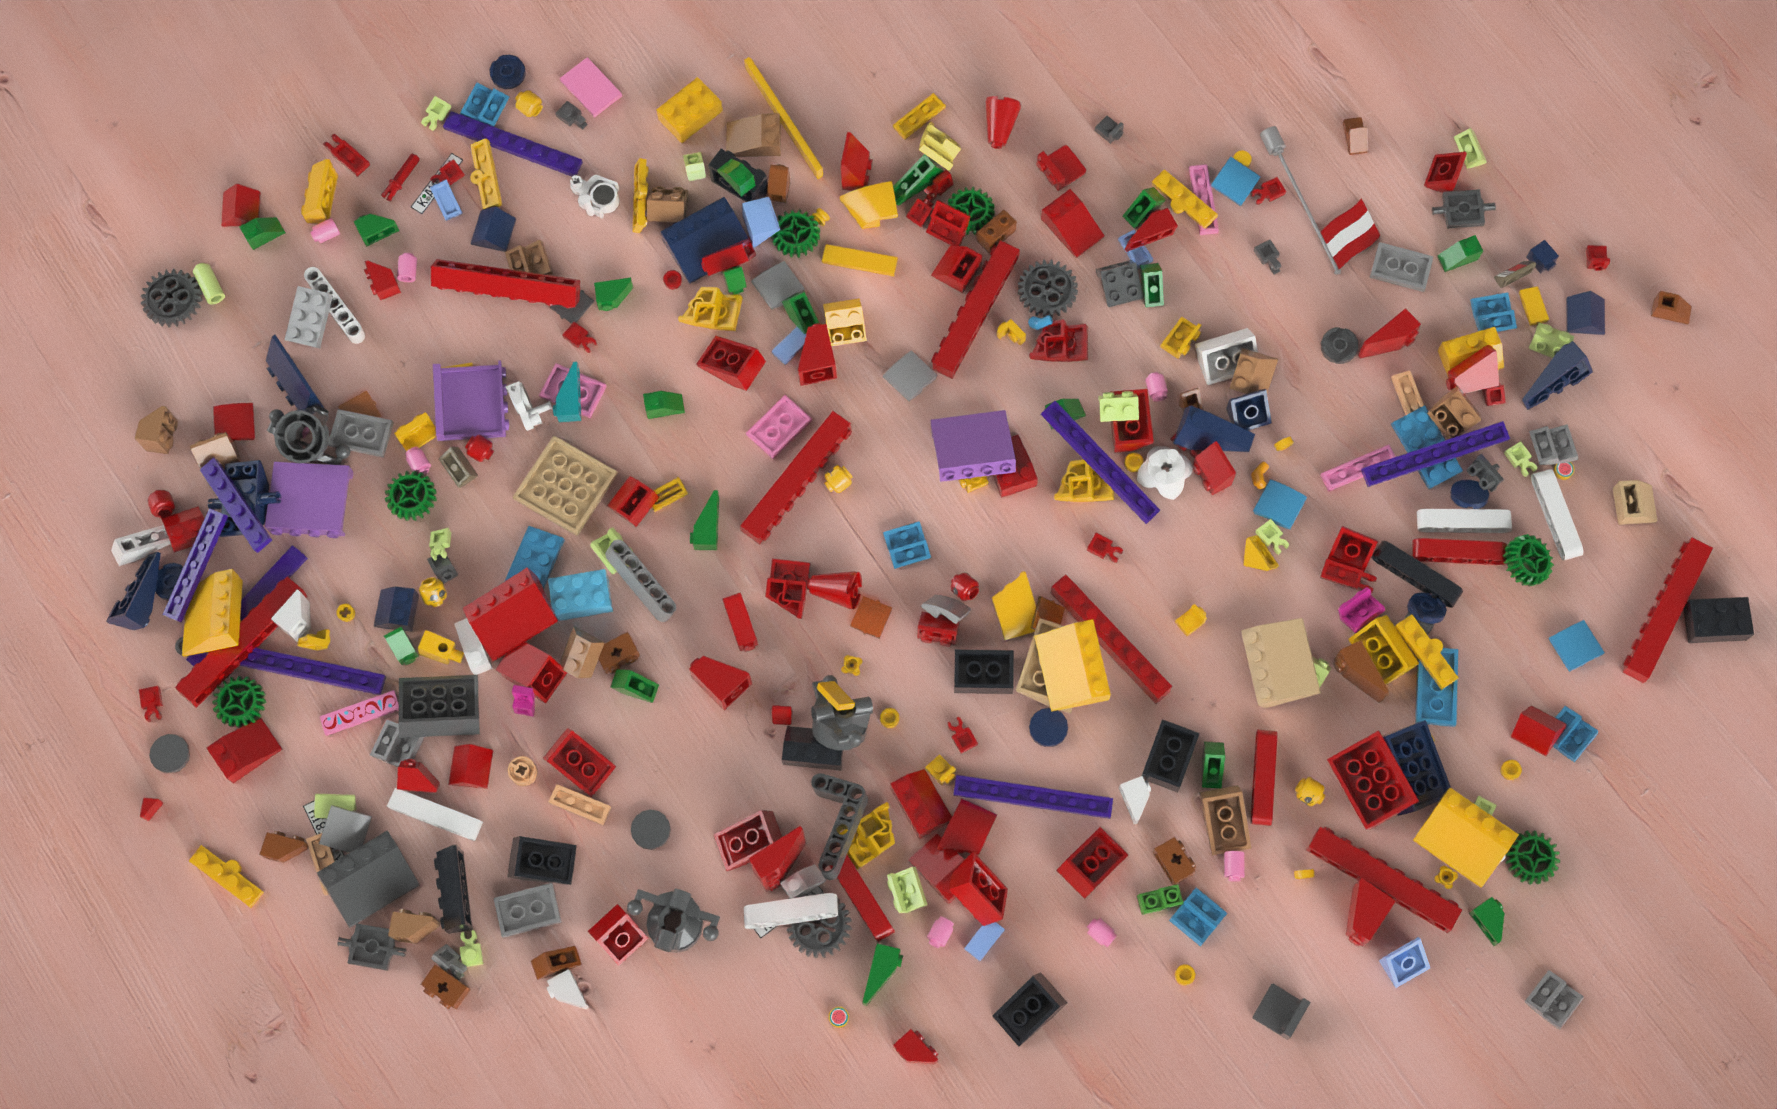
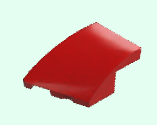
[1029,319,1088,362]
[765,558,811,619]
[937,798,998,855]

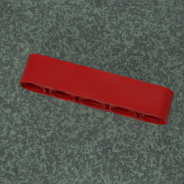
[1412,538,1507,565]
[1250,729,1278,826]
[829,855,895,943]

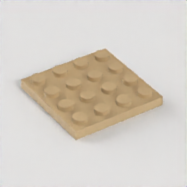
[513,436,618,536]

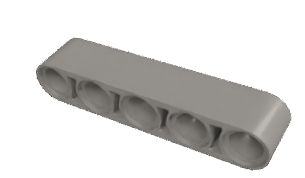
[605,540,676,622]

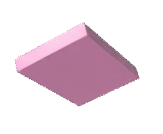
[560,57,622,118]
[539,363,607,418]
[746,395,812,459]

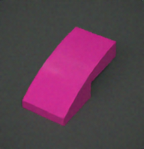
[512,685,535,717]

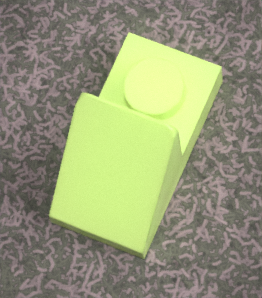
[683,152,706,181]

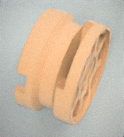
[508,756,538,786]

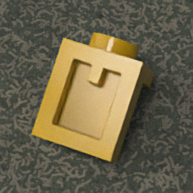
[997,319,1026,346]
[958,476,988,493]
[1175,604,1207,636]
[297,629,330,651]
[925,754,956,786]

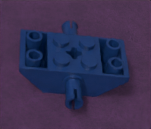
[207,460,281,537]

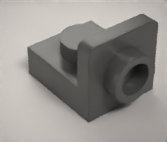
[1094,116,1124,144]
[427,554,458,584]

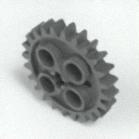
[1018,259,1078,318]
[141,269,203,327]
[787,892,852,958]

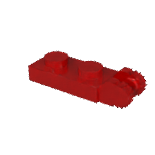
[323,134,370,177]
[1320,559,1377,593]

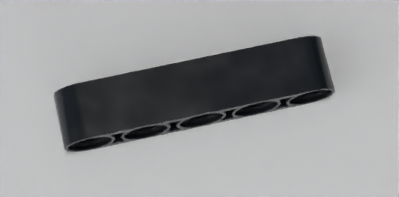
[1372,541,1463,608]

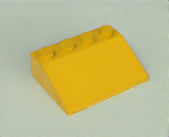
[182,569,243,657]
[1034,619,1111,712]
[1413,788,1519,888]

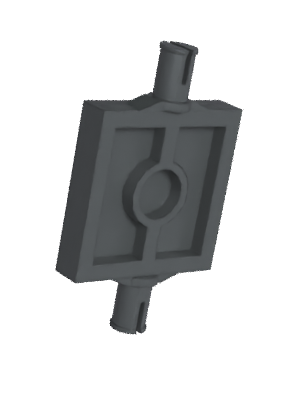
[1432,189,1496,229]
[337,924,407,971]

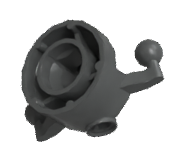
[267,405,351,465]
[811,675,873,750]
[627,889,720,953]

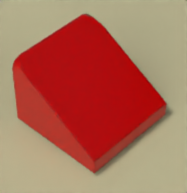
[1482,383,1506,406]
[772,705,793,725]
[140,798,163,821]

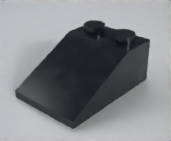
[507,836,577,885]
[992,972,1068,1047]

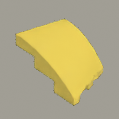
[919,121,961,170]

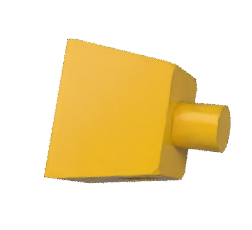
[418,630,464,665]

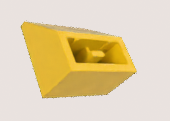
[823,298,867,346]

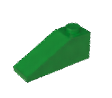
[893,154,944,206]
[690,490,720,550]
[862,943,903,1006]

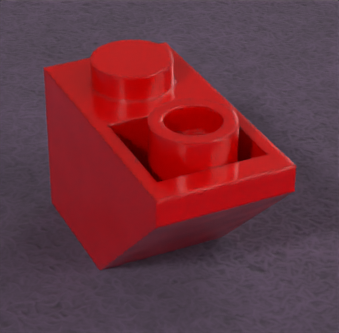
[364,260,401,300]
[893,1029,939,1064]

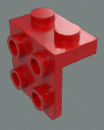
[1036,145,1086,191]

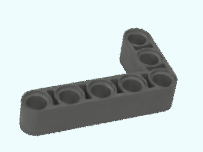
[811,773,868,880]

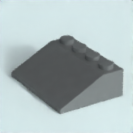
[399,675,480,738]
[317,831,420,928]

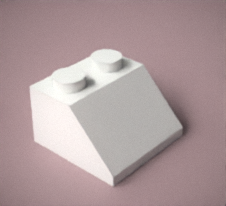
[271,589,311,642]

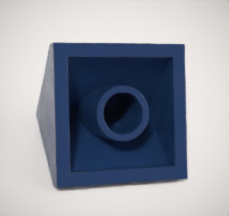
[471,207,516,252]
[1566,291,1605,335]
[1226,389,1272,430]

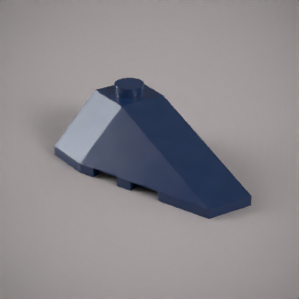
[1522,341,1593,410]
[1173,406,1255,452]
[106,552,161,631]

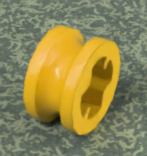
[812,208,830,226]
[336,604,355,622]

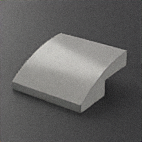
[751,261,805,310]
[883,350,937,401]
[1529,424,1579,465]
[921,595,971,624]
[370,720,424,767]
[319,805,372,852]
[1525,970,1584,1030]

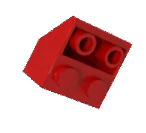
[931,245,982,293]
[607,476,659,527]
[917,612,960,647]

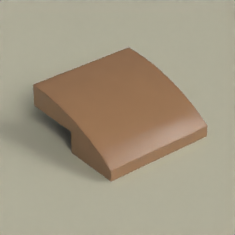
[505,240,553,275]

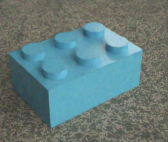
[548,569,613,621]

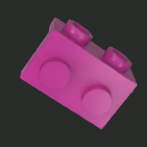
[1338,587,1385,633]

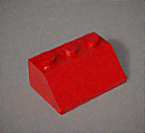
[1110,389,1154,453]
[890,769,952,839]
[949,852,1008,926]

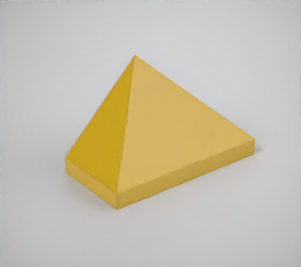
[1243,535,1279,571]

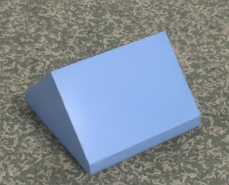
[742,197,780,247]
[1379,937,1430,988]

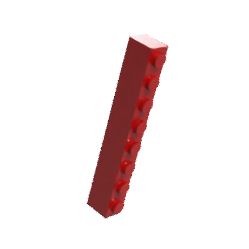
[931,240,1020,379]
[431,259,580,308]
[740,411,852,545]
[1622,537,1713,683]
[1050,574,1173,704]
[175,576,308,708]
[1306,827,1462,933]

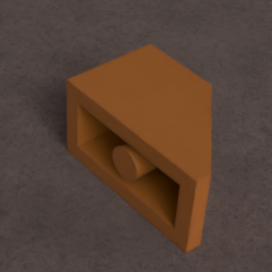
[531,946,582,980]

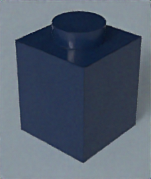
[1526,240,1559,274]

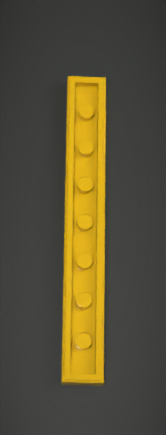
[744,57,823,179]

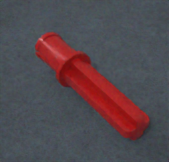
[381,153,420,202]

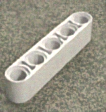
[304,267,365,344]
[1531,469,1583,561]
[1417,509,1512,533]
[387,788,483,841]
[744,893,838,929]

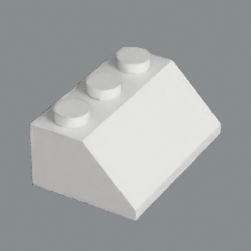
[1195,328,1258,385]

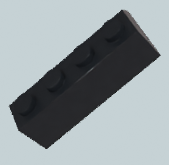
[434,845,472,934]

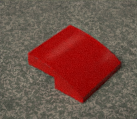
[926,200,970,246]
[213,403,255,442]

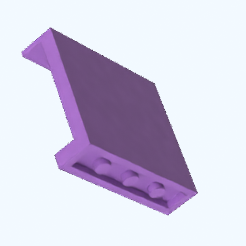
[433,360,509,441]
[930,410,1016,482]
[265,462,353,538]

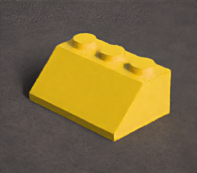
[301,159,338,224]
[1437,327,1504,376]
[1348,615,1419,685]

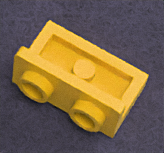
[1160,317,1202,359]
[394,412,437,452]

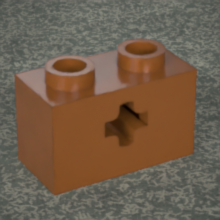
[977,210,1017,254]
[598,632,640,674]
[1153,837,1196,885]
[420,965,471,1009]

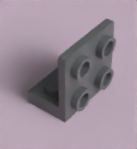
[1096,260,1143,307]
[1252,984,1311,1040]

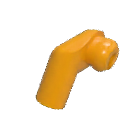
[1251,461,1269,489]

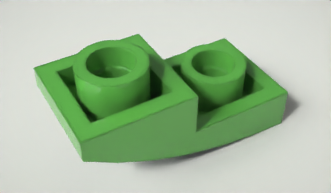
[1137,884,1184,915]

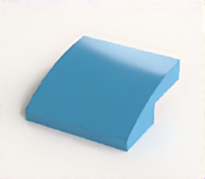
[460,82,510,127]
[1211,157,1261,206]
[1470,292,1517,332]
[1253,479,1307,530]
[883,521,931,569]
[1548,620,1605,672]
[1553,706,1598,763]
[1169,888,1227,947]

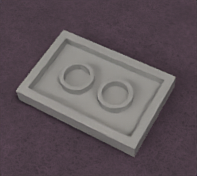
[1370,242,1434,292]
[285,286,333,349]
[328,409,394,458]
[494,883,562,938]

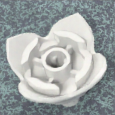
[1137,446,1193,500]

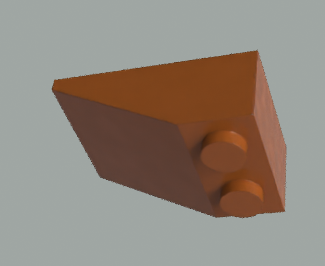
[1333,640,1389,703]

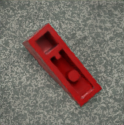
[1125,208,1178,252]

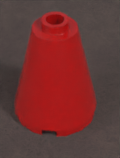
[985,96,1021,149]
[807,571,862,609]

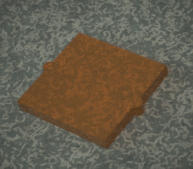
[338,391,381,417]
[850,596,893,639]
[1031,596,1065,630]

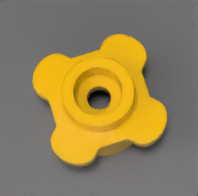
[841,655,863,676]
[1434,865,1458,889]

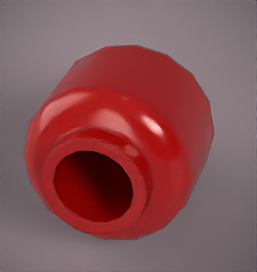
[465,434,494,462]
[147,490,175,518]
[951,572,979,601]

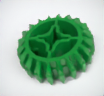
[948,186,995,235]
[771,209,820,258]
[385,470,437,521]
[1503,534,1554,586]
[212,676,267,728]
[1505,830,1560,885]

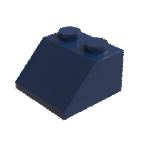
[374,586,419,632]

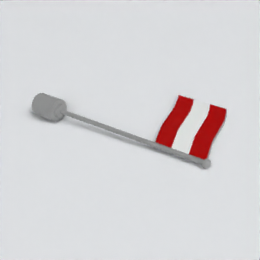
[1260,126,1380,275]

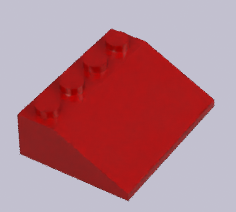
[463,568,559,661]
[1327,730,1419,830]
[748,826,807,892]

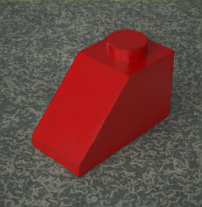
[397,759,440,793]

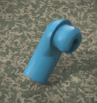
[1028,315,1053,330]

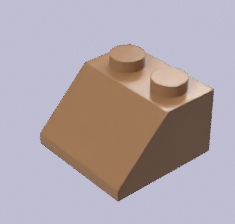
[1229,348,1278,394]
[560,626,605,679]

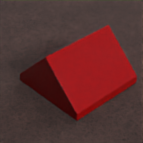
[1424,151,1467,193]
[221,183,261,227]
[1327,526,1378,572]
[1511,705,1567,757]
[448,744,494,789]

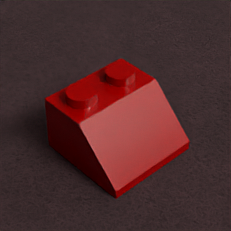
[1192,441,1236,495]
[161,506,204,553]
[588,904,649,966]

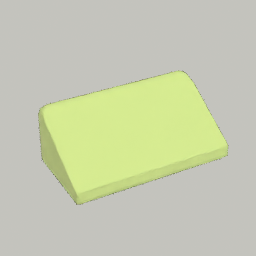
[1454,128,1487,169]
[314,794,357,818]

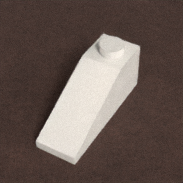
[111,525,171,566]
[454,618,493,675]

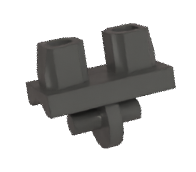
[1467,454,1504,492]

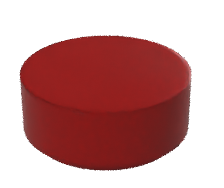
[663,270,682,290]

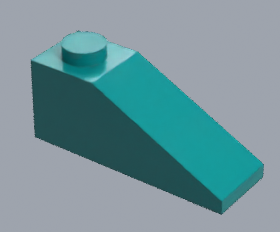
[553,362,582,423]

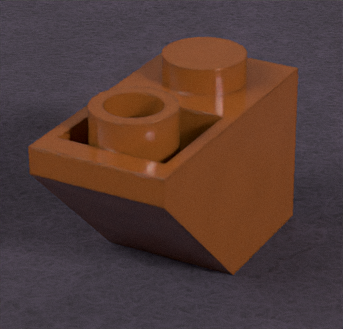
[767,164,791,203]
[1651,291,1692,325]
[259,831,309,863]

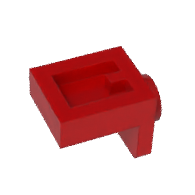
[906,198,934,227]
[1586,245,1610,271]

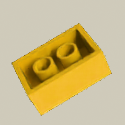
[656,77,723,144]

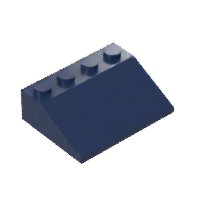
[661,197,748,284]
[266,335,324,410]
[1383,720,1451,816]

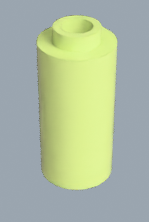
[193,263,225,304]

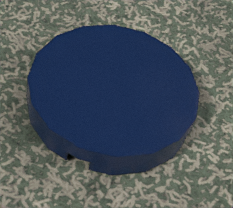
[489,54,526,89]
[1450,480,1490,509]
[155,563,183,601]
[1407,592,1447,624]
[1029,708,1068,747]

